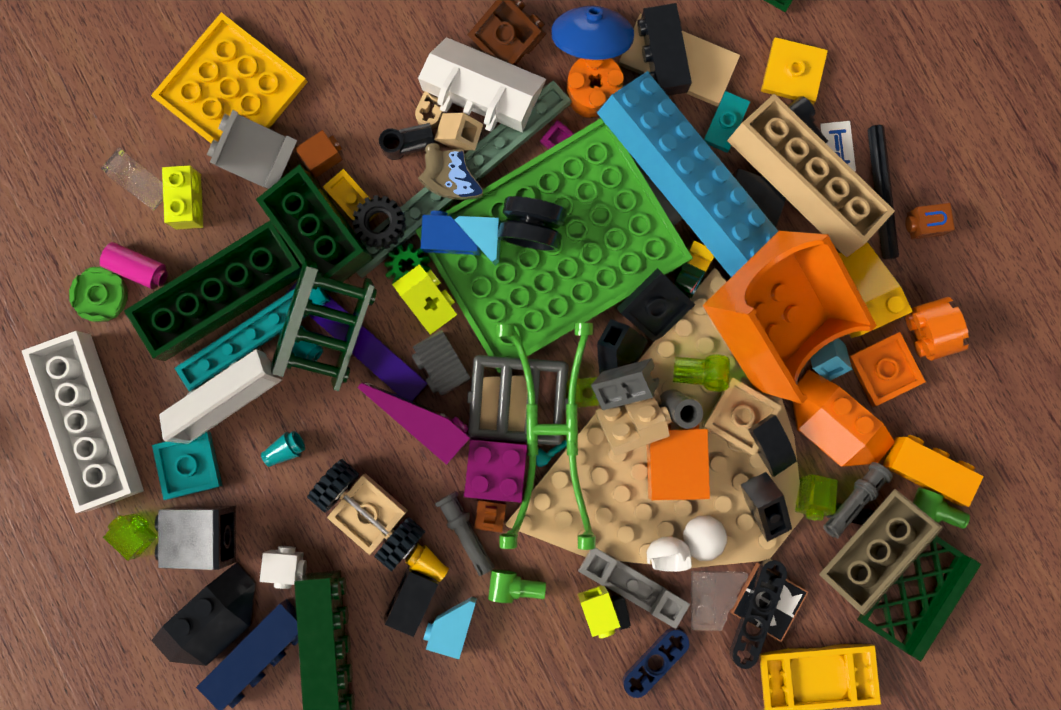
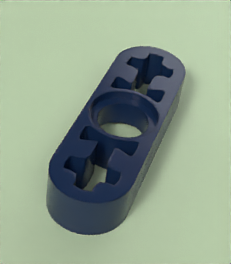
[623,628,689,698]

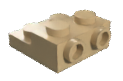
[595,389,671,456]

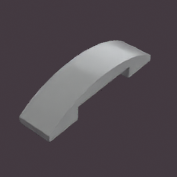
[578,548,690,629]

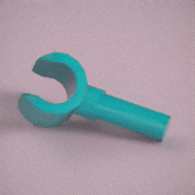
[536,439,567,467]

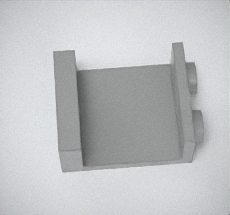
[207,110,297,189]

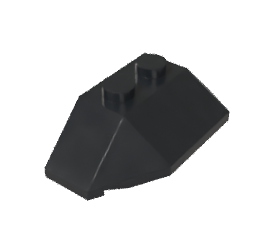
[151,562,256,666]

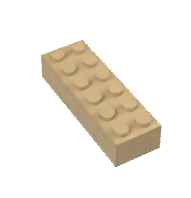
[727,94,895,258]

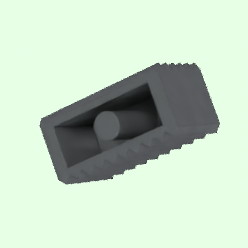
[412,330,471,396]

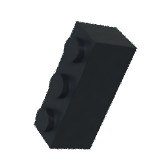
[637,3,692,96]

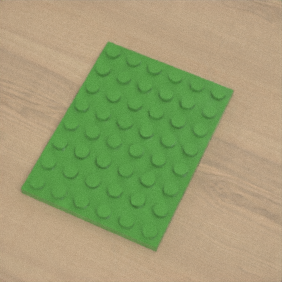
[415,118,693,374]

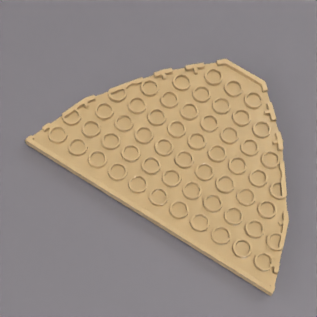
[505,268,804,568]

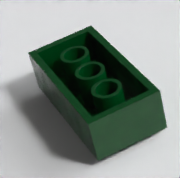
[256,164,374,292]

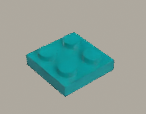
[152,431,222,500]

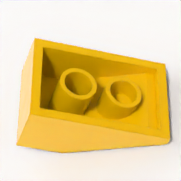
[838,242,913,338]

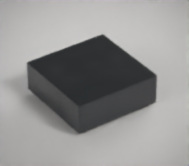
[612,595,631,630]

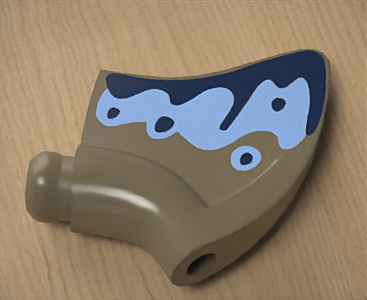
[418,143,483,200]

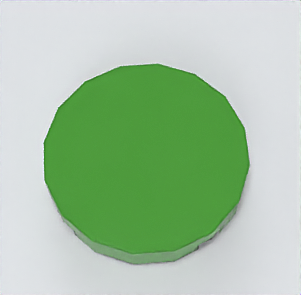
[69,267,128,322]

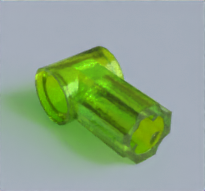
[673,354,730,392]

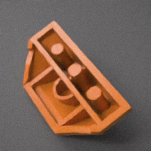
[793,370,895,467]

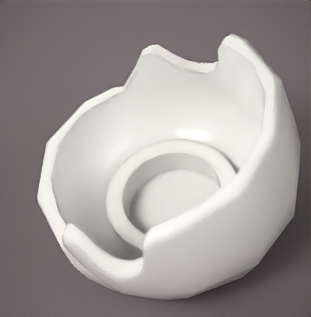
[683,516,727,561]
[647,537,692,571]

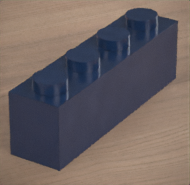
[196,599,298,710]

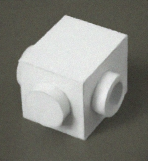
[260,546,307,589]

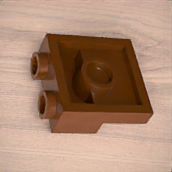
[467,0,547,66]

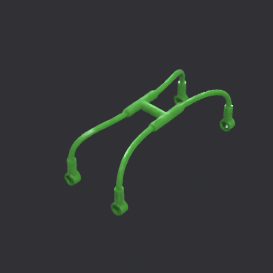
[496,323,596,550]

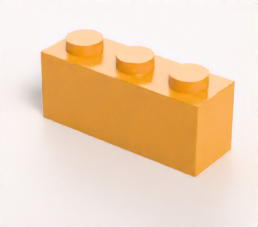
[883,435,984,507]

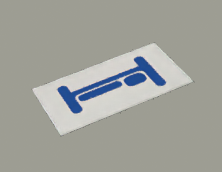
[820,121,856,171]

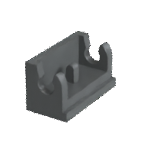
[591,358,659,410]

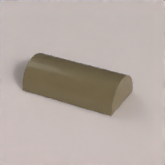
[819,489,944,616]

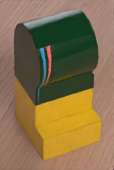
[674,241,714,298]

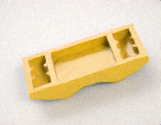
[759,644,881,710]

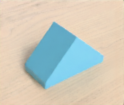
[455,216,501,265]

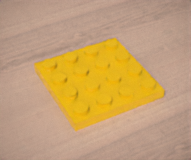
[151,12,308,143]

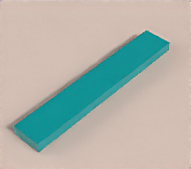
[174,287,331,392]

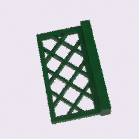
[857,536,981,662]

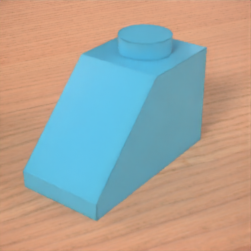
[423,597,477,659]

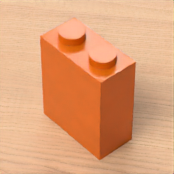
[647,424,710,500]

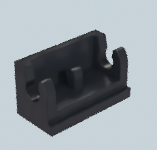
[383,566,438,637]

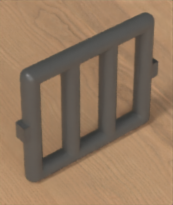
[467,355,569,445]

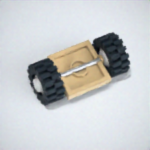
[307,459,426,572]

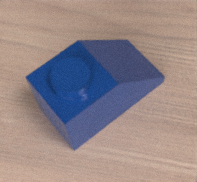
[420,211,481,255]

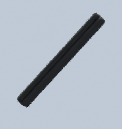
[867,125,899,260]

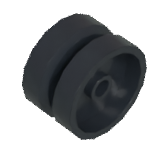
[497,196,567,251]

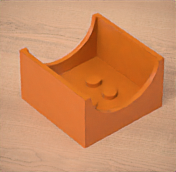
[703,231,877,404]

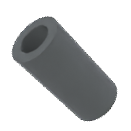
[659,389,703,429]

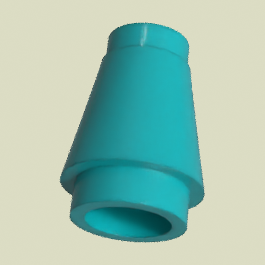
[261,431,305,467]

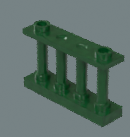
[271,259,377,391]

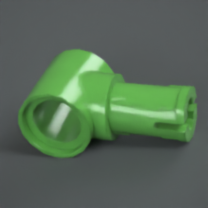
[913,488,970,529]
[488,570,546,603]

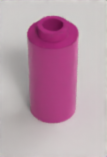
[100,242,168,290]

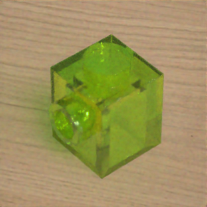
[795,474,838,520]
[103,514,158,561]

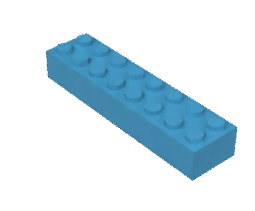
[597,71,778,277]

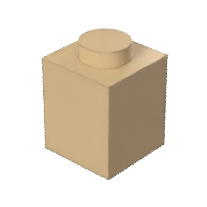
[434,113,483,150]

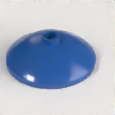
[551,6,634,60]

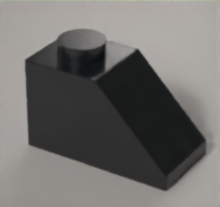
[741,472,792,542]

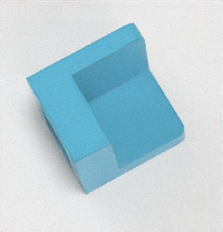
[810,338,852,381]

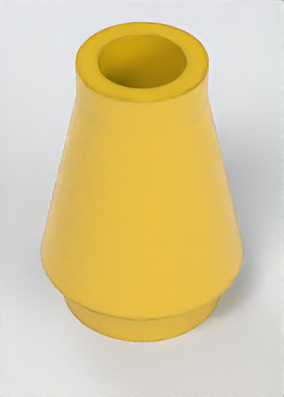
[405,543,449,582]

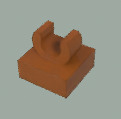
[474,500,506,533]

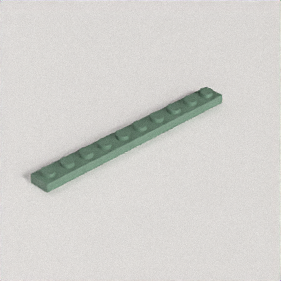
[356,81,571,278]

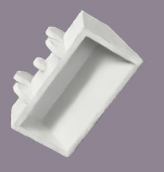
[418,37,546,133]
[159,349,282,444]

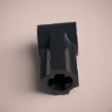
[379,123,435,160]

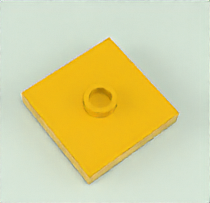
[761,37,828,104]

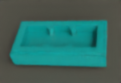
[704,91,750,153]

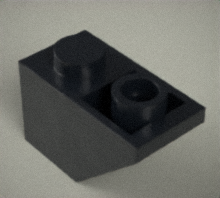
[597,319,648,375]

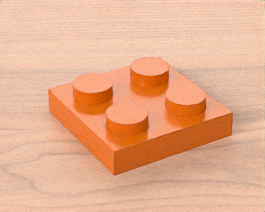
[849,332,926,407]

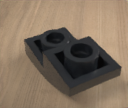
[748,414,797,477]

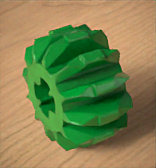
[384,244,432,284]

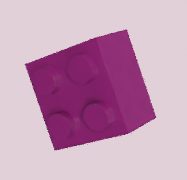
[464,439,527,503]

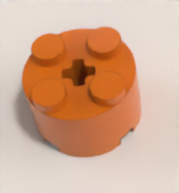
[567,58,624,118]
[905,297,969,361]

